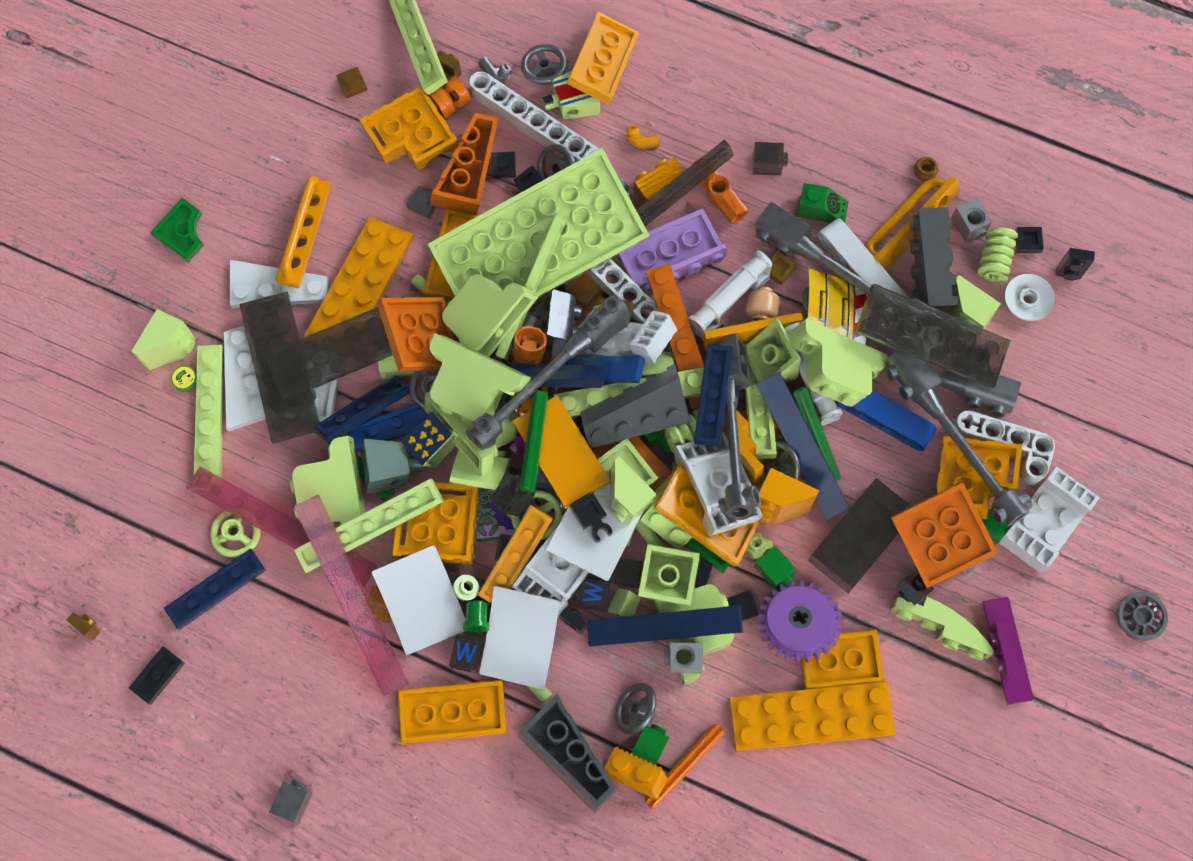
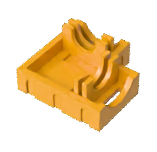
[359,85,458,171]
[936,436,1022,519]
[392,482,480,565]

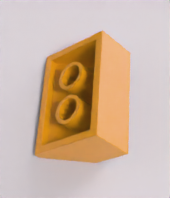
[758,468,819,525]

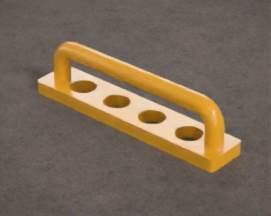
[276,176,331,288]
[865,176,959,270]

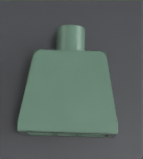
[361,439,422,494]

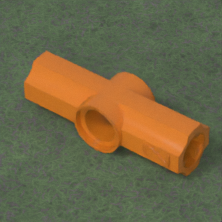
[689,158,748,224]

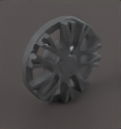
[1116,592,1168,641]

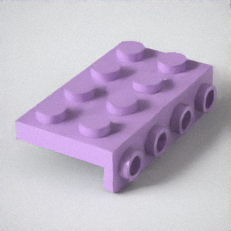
[618,208,727,294]

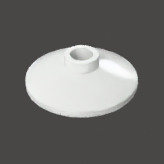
[1004,274,1055,321]

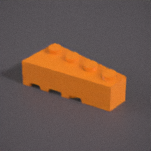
[430,113,499,215]

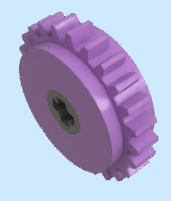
[758,580,842,664]

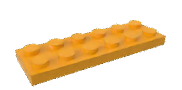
[303,217,414,359]
[729,682,896,752]

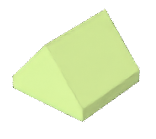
[607,588,641,617]

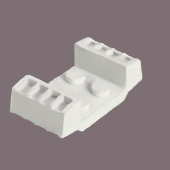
[580,305,677,364]
[675,432,763,536]
[999,466,1100,574]
[512,525,589,617]

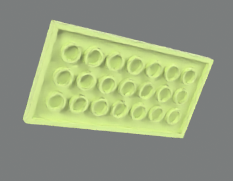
[428,148,650,298]

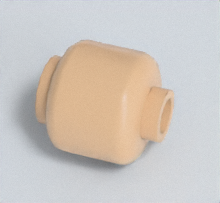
[746,286,780,322]

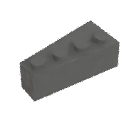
[909,207,959,309]
[581,364,690,449]
[519,694,616,813]

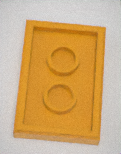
[800,630,885,690]

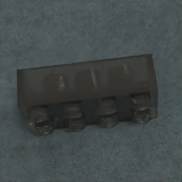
[808,478,911,594]

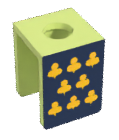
[402,412,456,468]

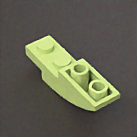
[891,596,994,661]

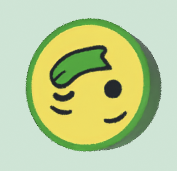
[171,366,197,392]

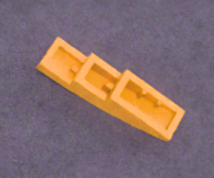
[723,410,763,486]

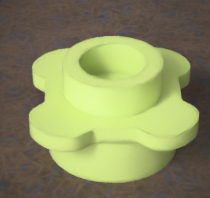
[745,532,773,560]

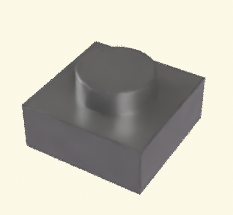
[407,186,436,219]

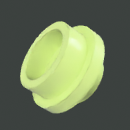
[453,575,479,601]

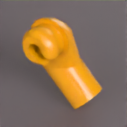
[626,125,659,149]

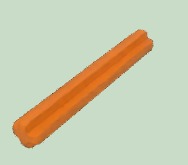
[644,724,724,809]

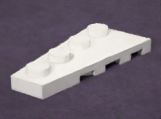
[230,260,329,309]
[224,324,277,431]

